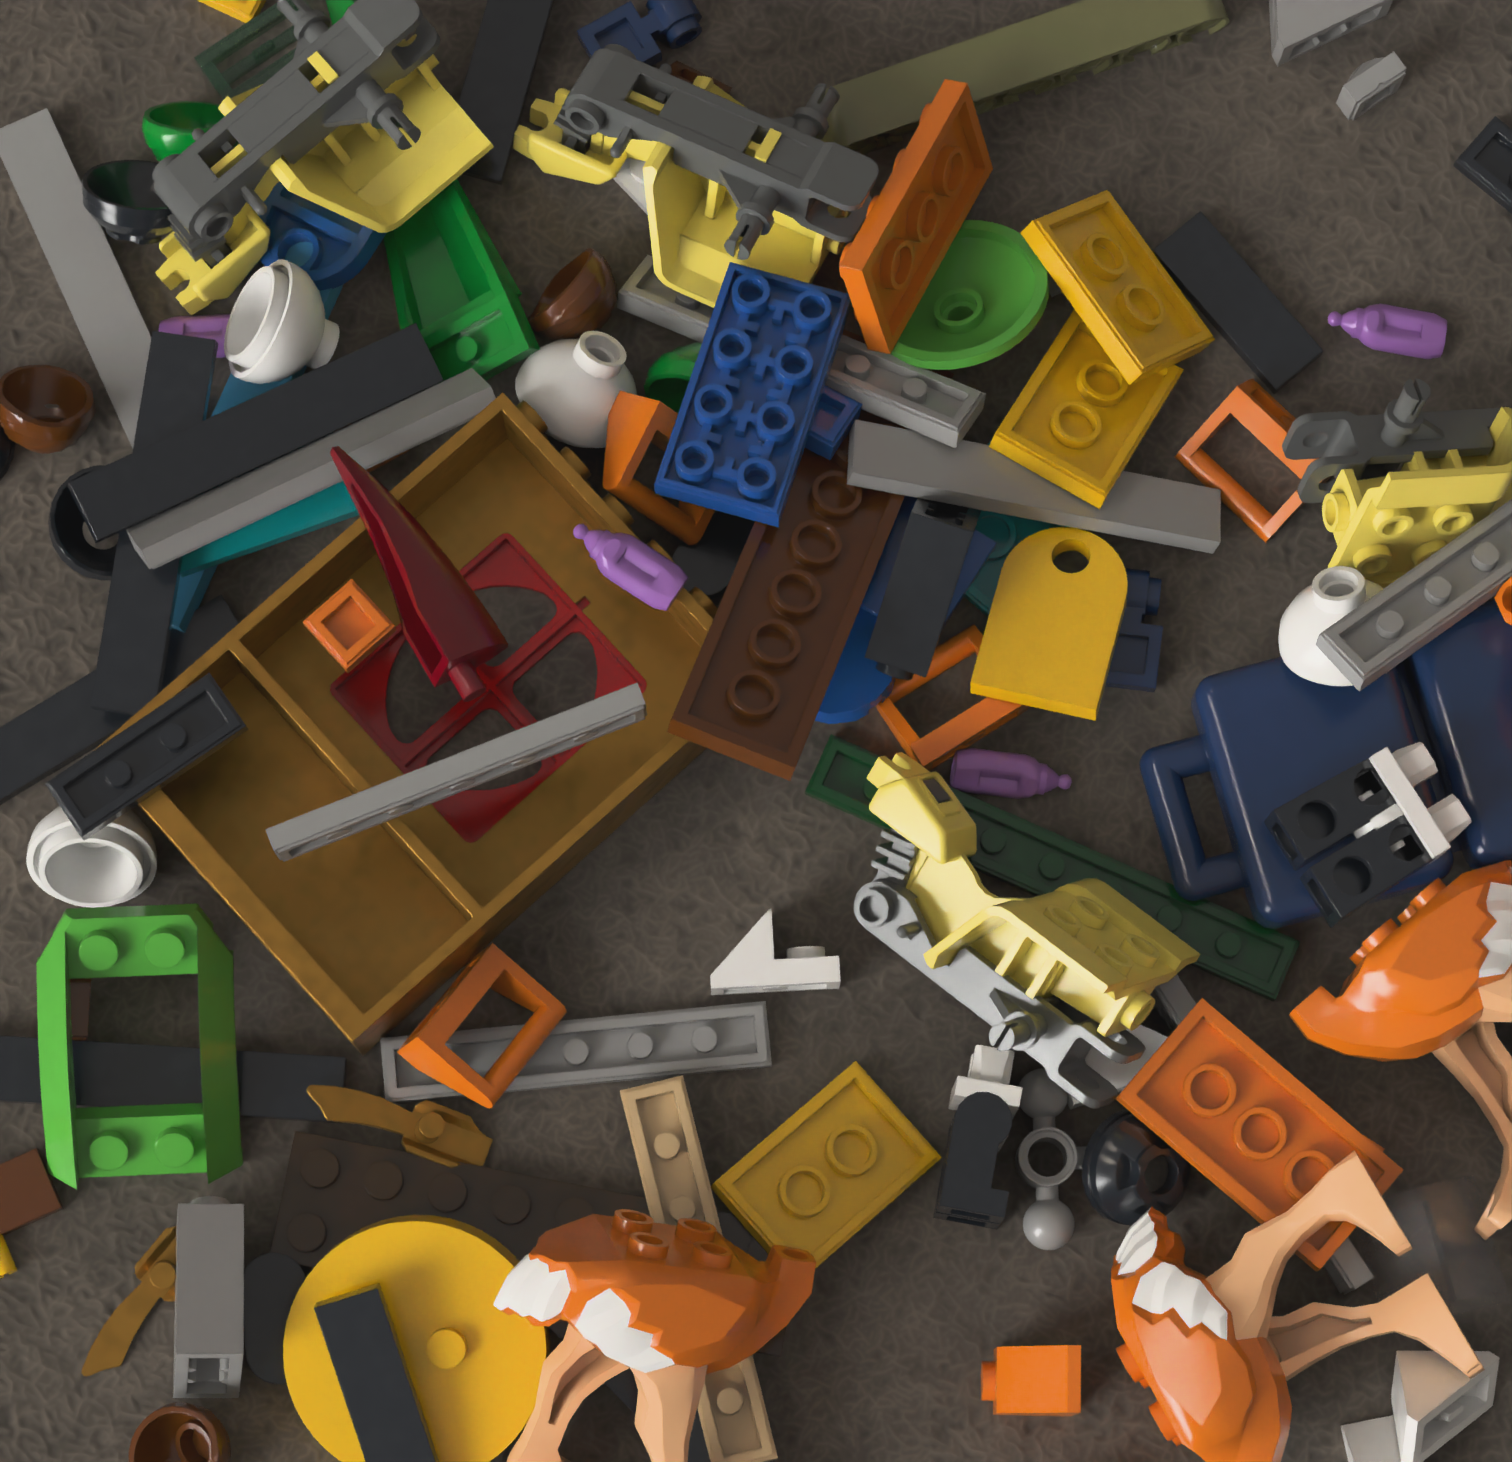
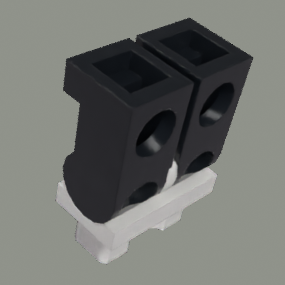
[1264,742,1472,928]
[933,1045,1023,1230]

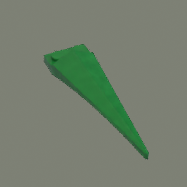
[326,0,540,381]

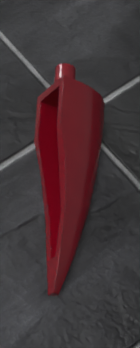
[330,446,508,702]

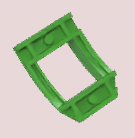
[36,904,243,1190]

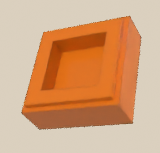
[303,579,397,673]

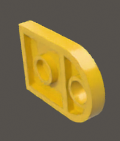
[970,527,1128,721]

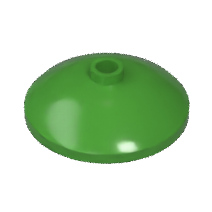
[891,220,1050,370]

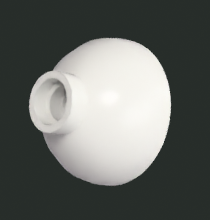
[224,259,340,384]
[515,331,637,448]
[1278,566,1393,686]
[26,806,157,908]

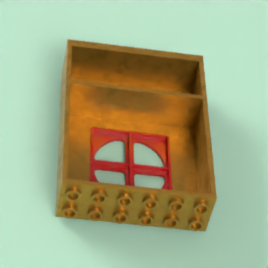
[96,392,718,1056]

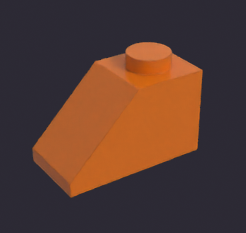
[981,1345,1081,1416]

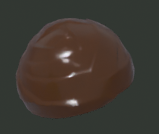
[528,248,618,341]
[0,365,96,454]
[129,1402,231,1462]

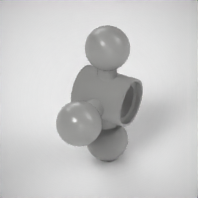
[1015,1068,1087,1250]

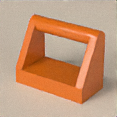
[1175,378,1332,543]
[602,391,715,545]
[875,624,1029,771]
[397,943,567,1109]

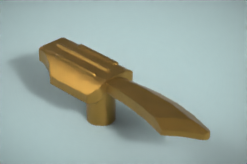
[306,1085,493,1168]
[82,1226,176,1377]

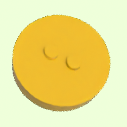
[283,1215,550,1462]

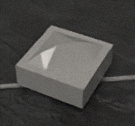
[1336,51,1407,121]

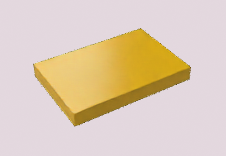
[1020,190,1215,385]
[989,309,1184,509]
[711,1061,942,1269]

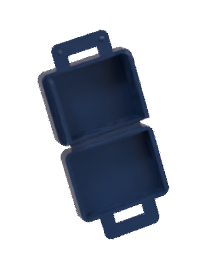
[1139,599,1512,929]

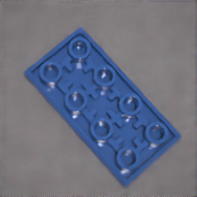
[654,262,852,528]

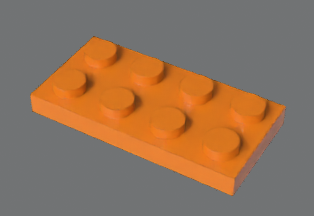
[839,79,993,354]
[1115,998,1403,1272]

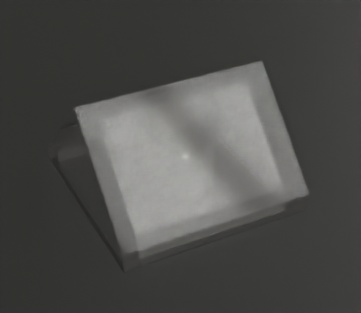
[1355,1175,1511,1316]

